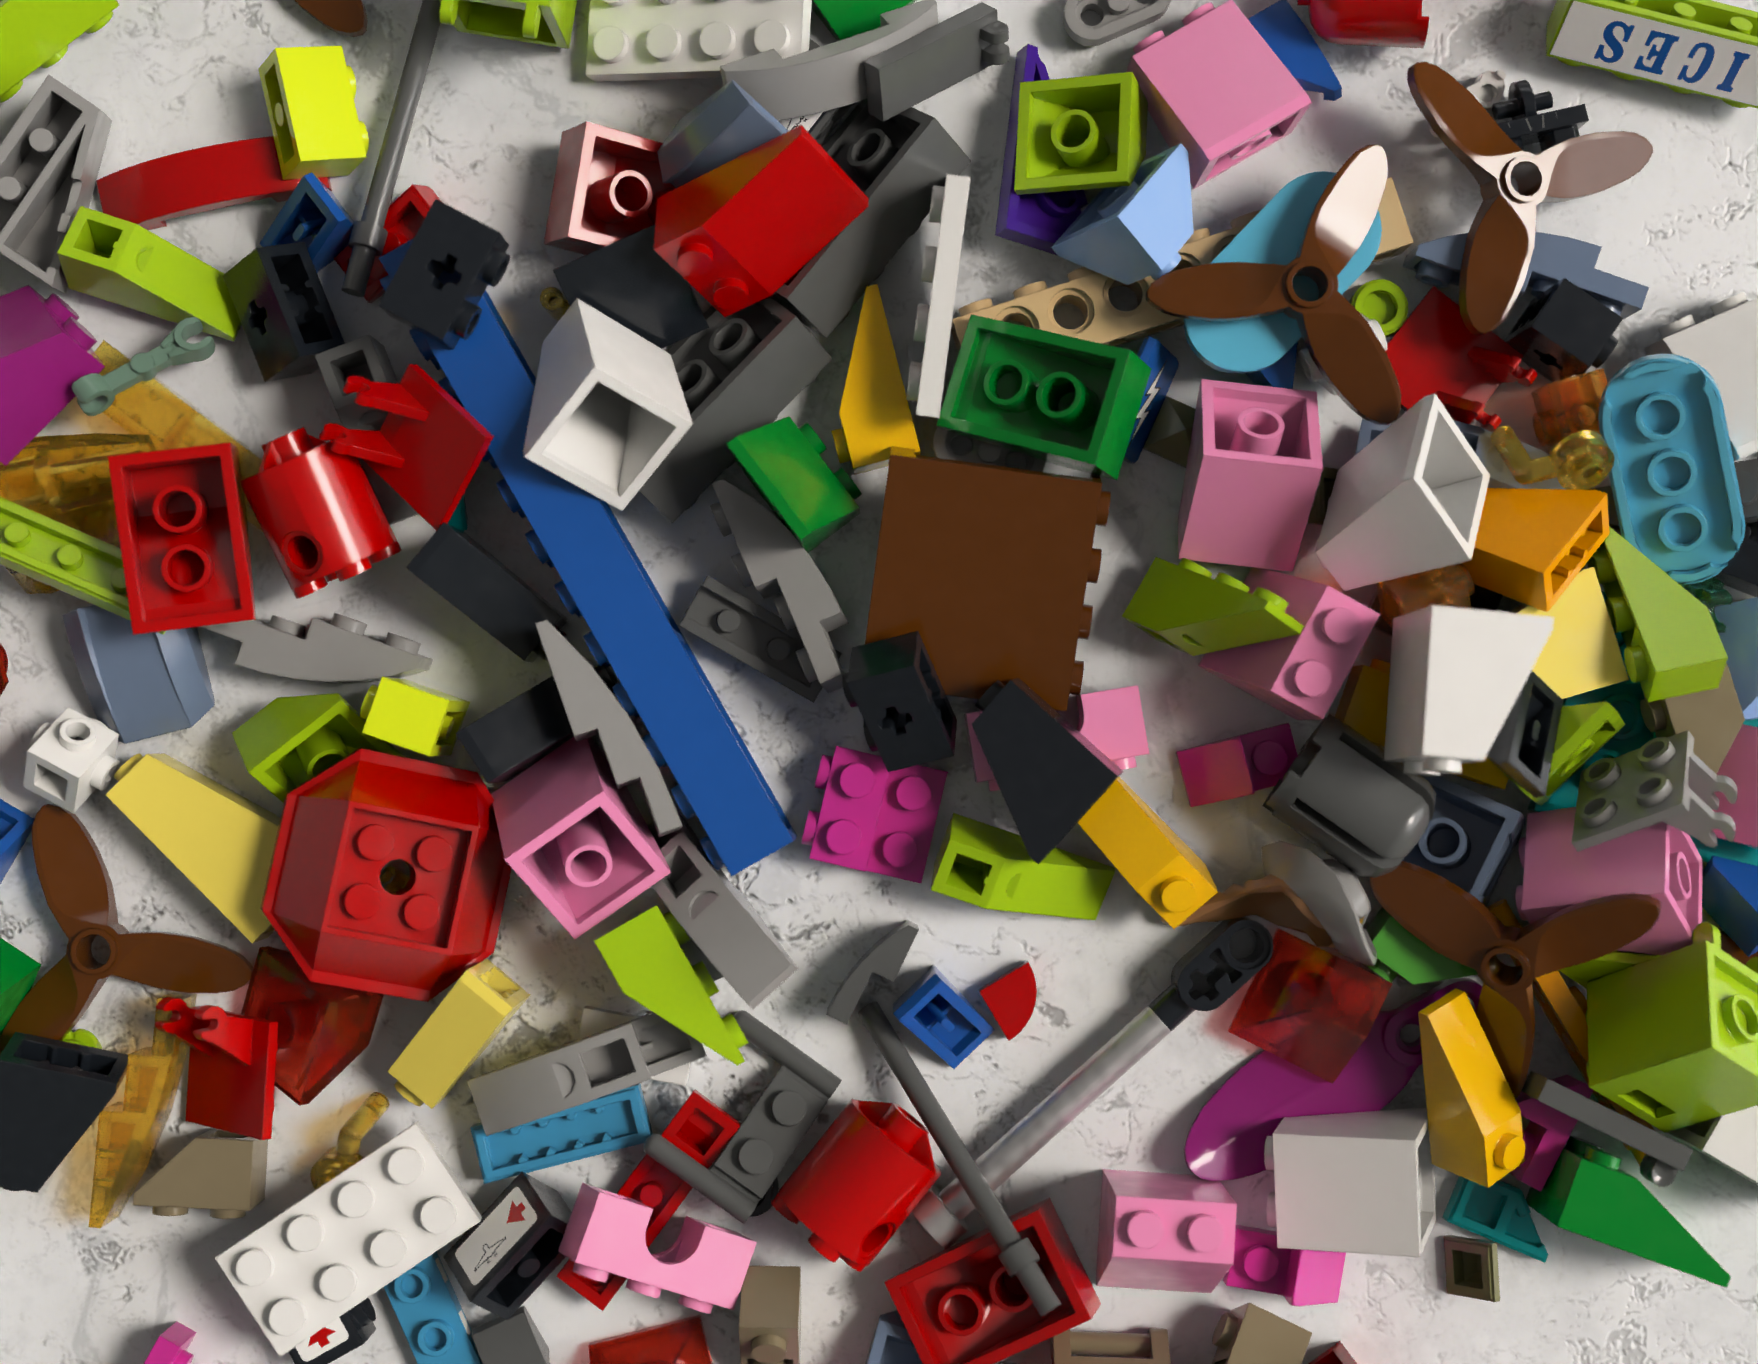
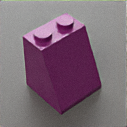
[0,285,105,466]

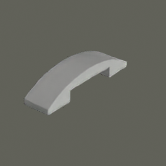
[720,0,938,120]

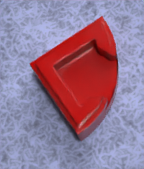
[978,961,1037,1041]

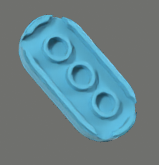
[1183,172,1382,374]
[1598,354,1745,585]

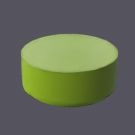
[1349,279,1408,338]

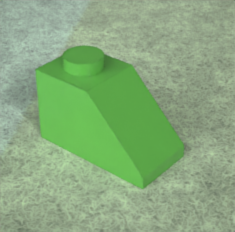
[1362,907,1478,985]

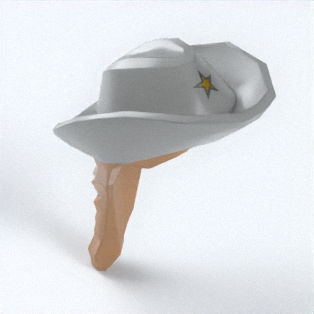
[1161,841,1378,966]

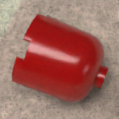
[1297,0,1429,48]

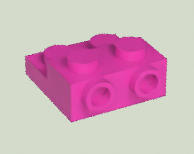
[801,746,948,884]

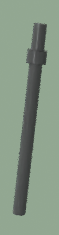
[341,0,441,297]
[858,1001,1061,1316]

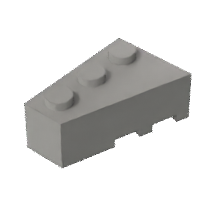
[0,74,112,293]

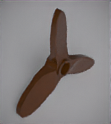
[1407,62,1653,335]
[1146,144,1401,425]
[0,804,256,1054]
[1370,861,1661,1099]

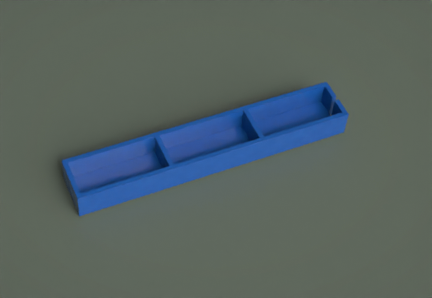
[379,238,797,877]

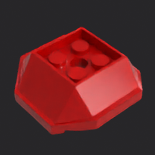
[260,748,512,1002]

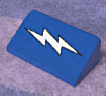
[1123,336,1179,463]

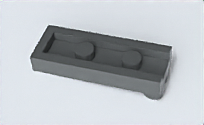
[864,2,1010,122]
[679,576,842,703]
[1521,1070,1693,1187]

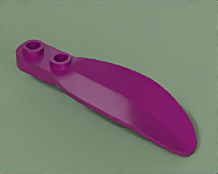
[1184,977,1482,1181]

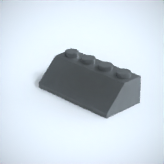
[770,98,971,338]
[639,296,833,524]

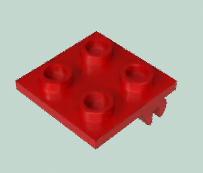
[1386,286,1538,432]
[319,364,494,531]
[155,997,278,1140]

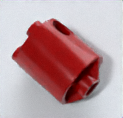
[239,427,402,599]
[771,1099,941,1272]

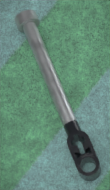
[912,916,1274,1249]

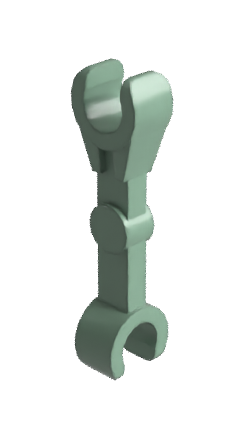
[72,317,215,416]

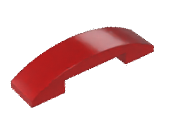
[96,136,332,230]
[556,1090,741,1311]

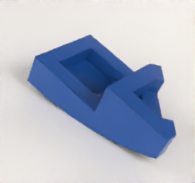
[1248,0,1342,101]

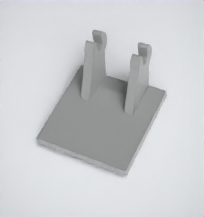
[1571,730,1737,852]

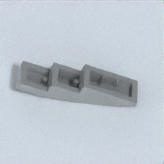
[535,620,682,837]

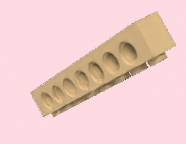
[951,177,1414,354]

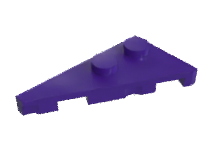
[995,44,1088,256]

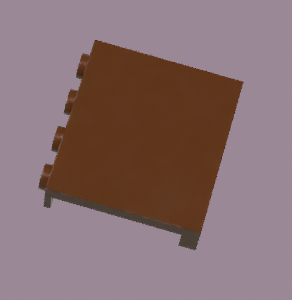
[865,446,1111,712]

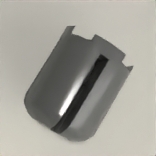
[1262,713,1436,878]

